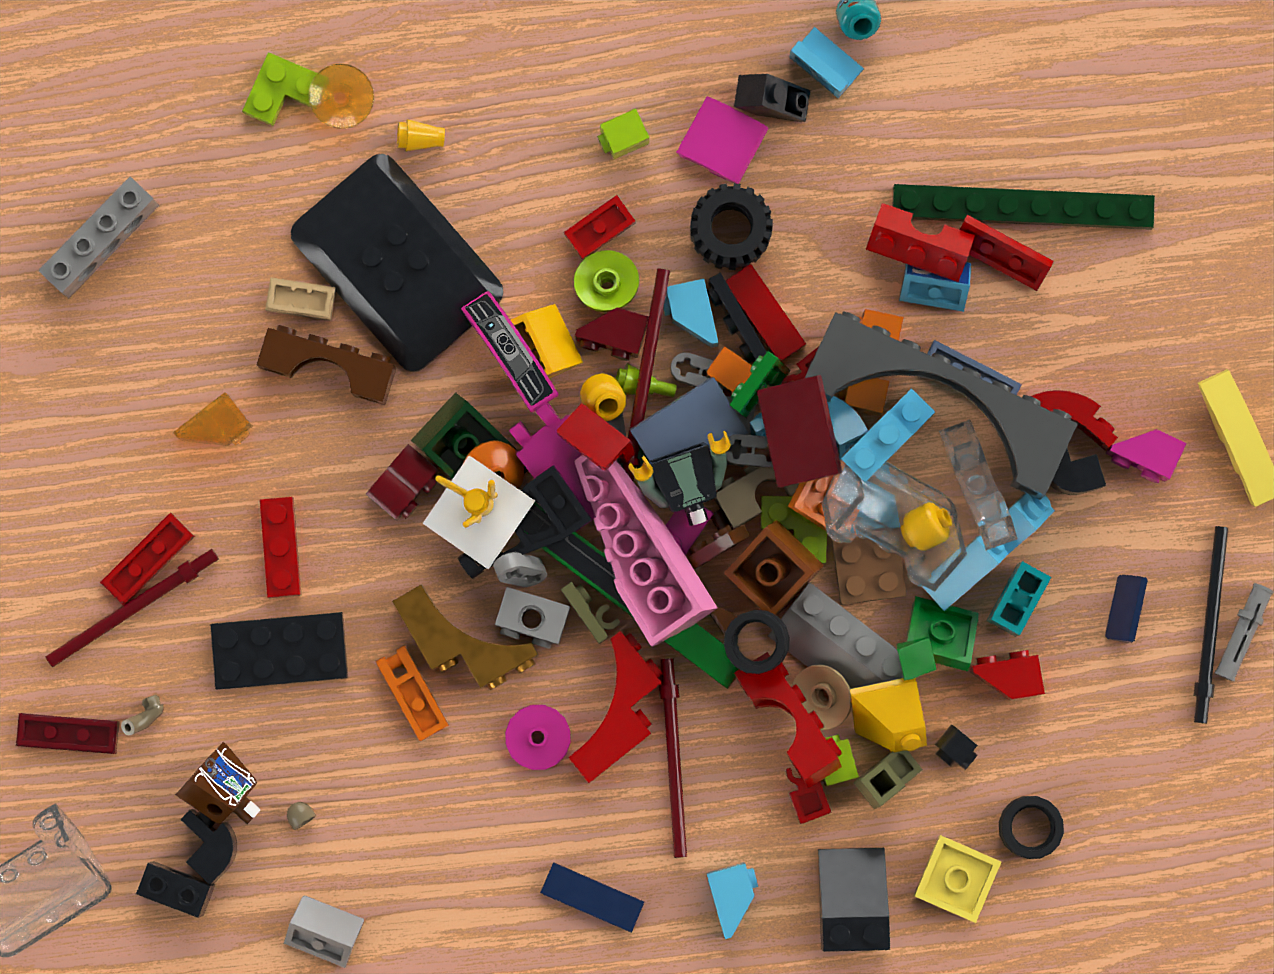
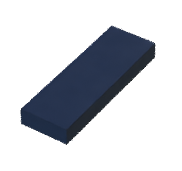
[540,862,645,933]

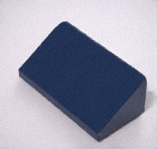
[1105,575,1148,643]

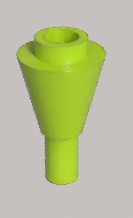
[616,363,677,397]

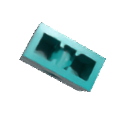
[986,561,1052,637]

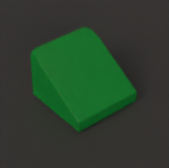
[897,637,937,681]

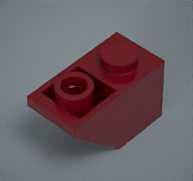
[575,307,649,361]

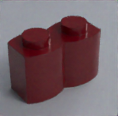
[366,444,440,520]

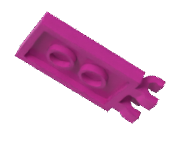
[509,403,596,532]

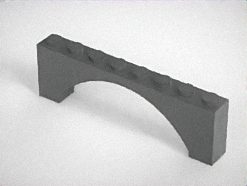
[805,311,1078,500]

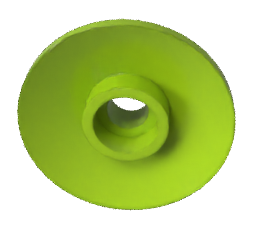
[574,250,639,312]

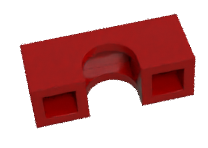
[866,203,975,282]

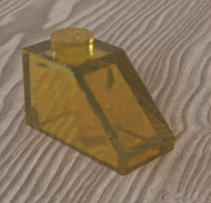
[173,392,253,446]

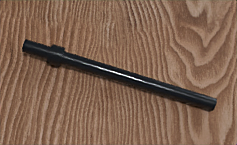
[1193,526,1228,724]

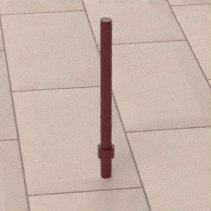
[45,549,219,667]
[659,658,687,858]

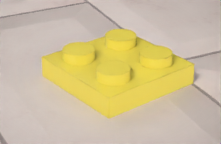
[913,835,1001,923]

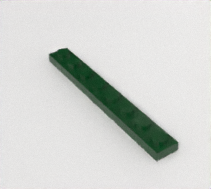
[892,184,1155,230]

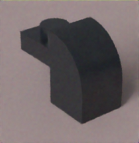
[1050,449,1106,495]
[180,809,237,885]

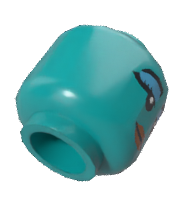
[836,0,881,40]

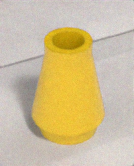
[397,119,445,152]

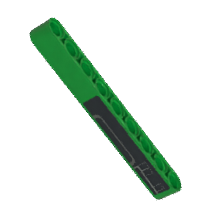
[514,486,739,689]

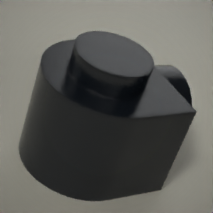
[934,724,978,770]

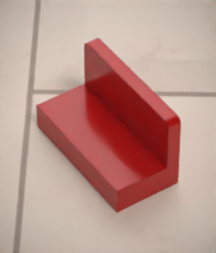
[557,403,635,471]

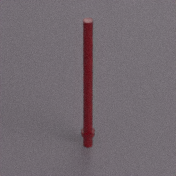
[620,268,670,481]

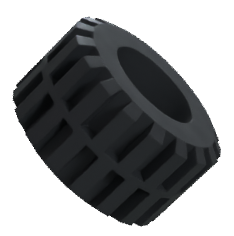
[690,183,773,270]

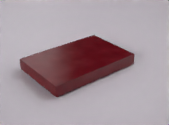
[756,375,843,488]

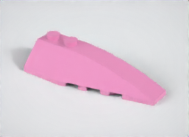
[574,455,717,646]

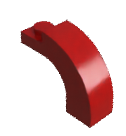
[1031,390,1118,451]

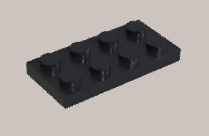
[210,612,348,690]

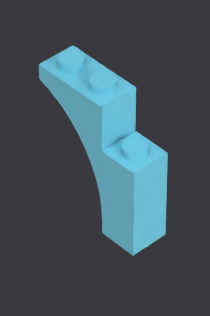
[841,388,935,482]
[922,493,1055,611]

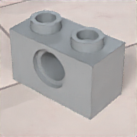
[495,587,571,649]

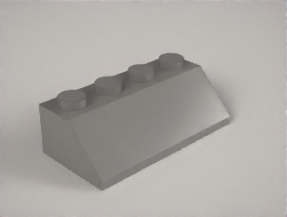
[768,582,904,689]

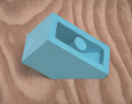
[663,279,719,348]
[706,862,758,939]

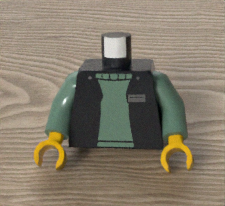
[628,431,731,526]

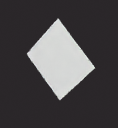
[423,455,535,570]

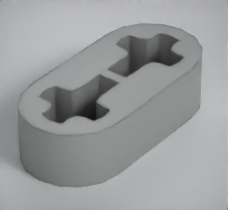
[670,352,727,391]
[493,552,547,587]

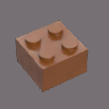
[724,520,824,615]

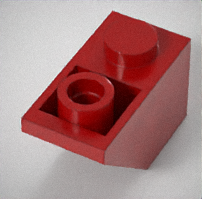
[969,650,1045,700]

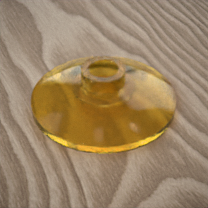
[309,64,374,129]

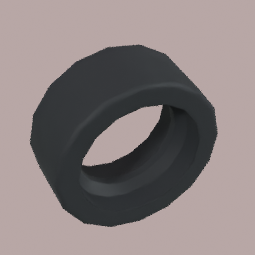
[724,610,790,674]
[999,796,1064,859]

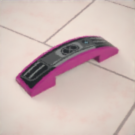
[461,291,559,413]

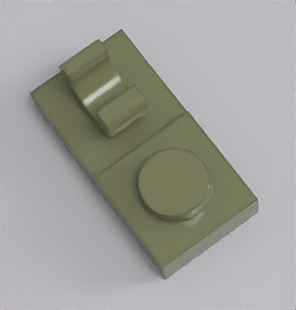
[561,582,620,644]

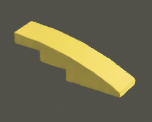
[1198,369,1274,507]

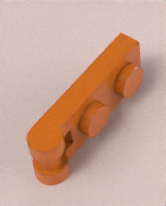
[376,645,449,742]

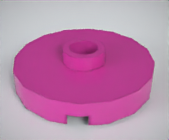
[505,705,571,770]

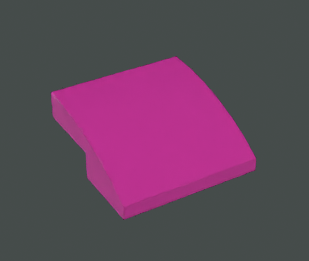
[676,96,769,184]

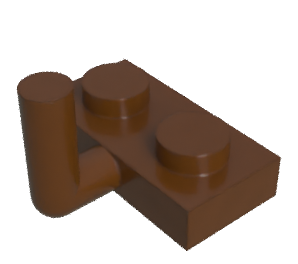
[687,509,750,569]

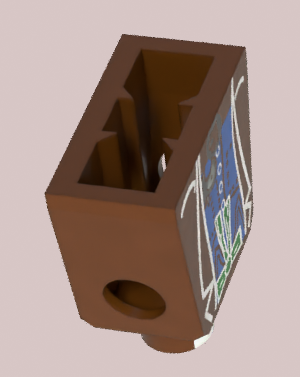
[175,742,261,824]

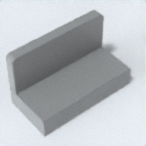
[284,896,364,968]

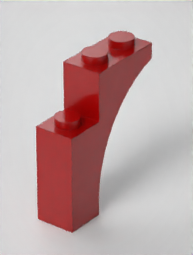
[568,631,663,783]

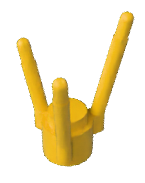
[435,475,498,528]

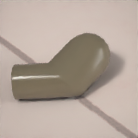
[121,695,164,736]

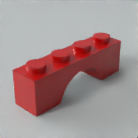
[734,652,842,789]

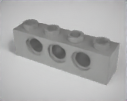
[38,177,159,299]

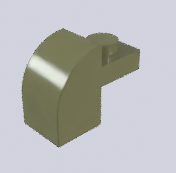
[854,751,923,809]

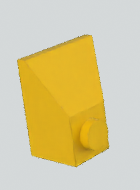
[850,678,927,752]

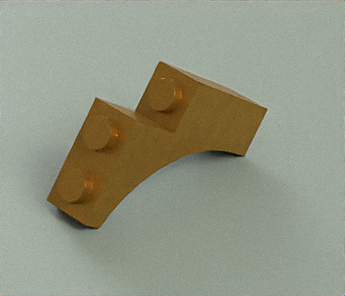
[392,585,539,691]

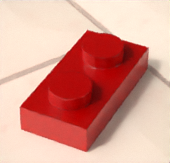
[564,195,636,260]

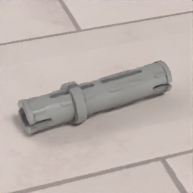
[1215,583,1274,682]

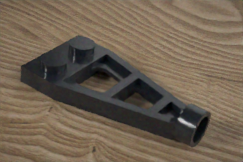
[458,465,592,579]

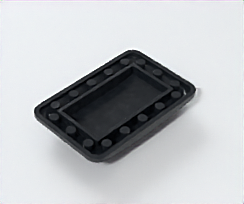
[291,154,504,372]

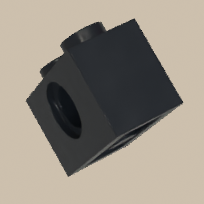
[136,861,216,918]

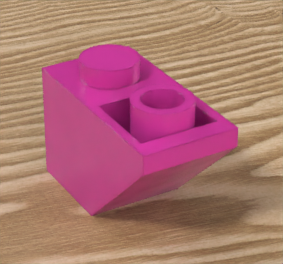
[1105,429,1187,483]

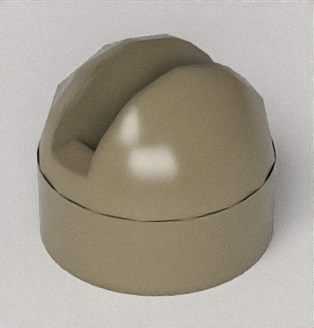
[287,802,316,830]

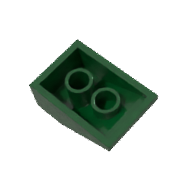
[411,392,528,479]

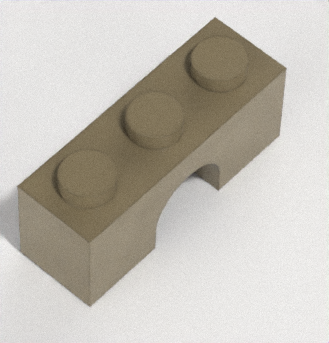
[714,460,799,530]

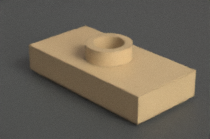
[265,277,336,321]

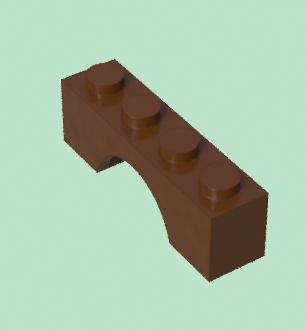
[257,325,396,405]

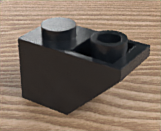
[734,74,811,122]

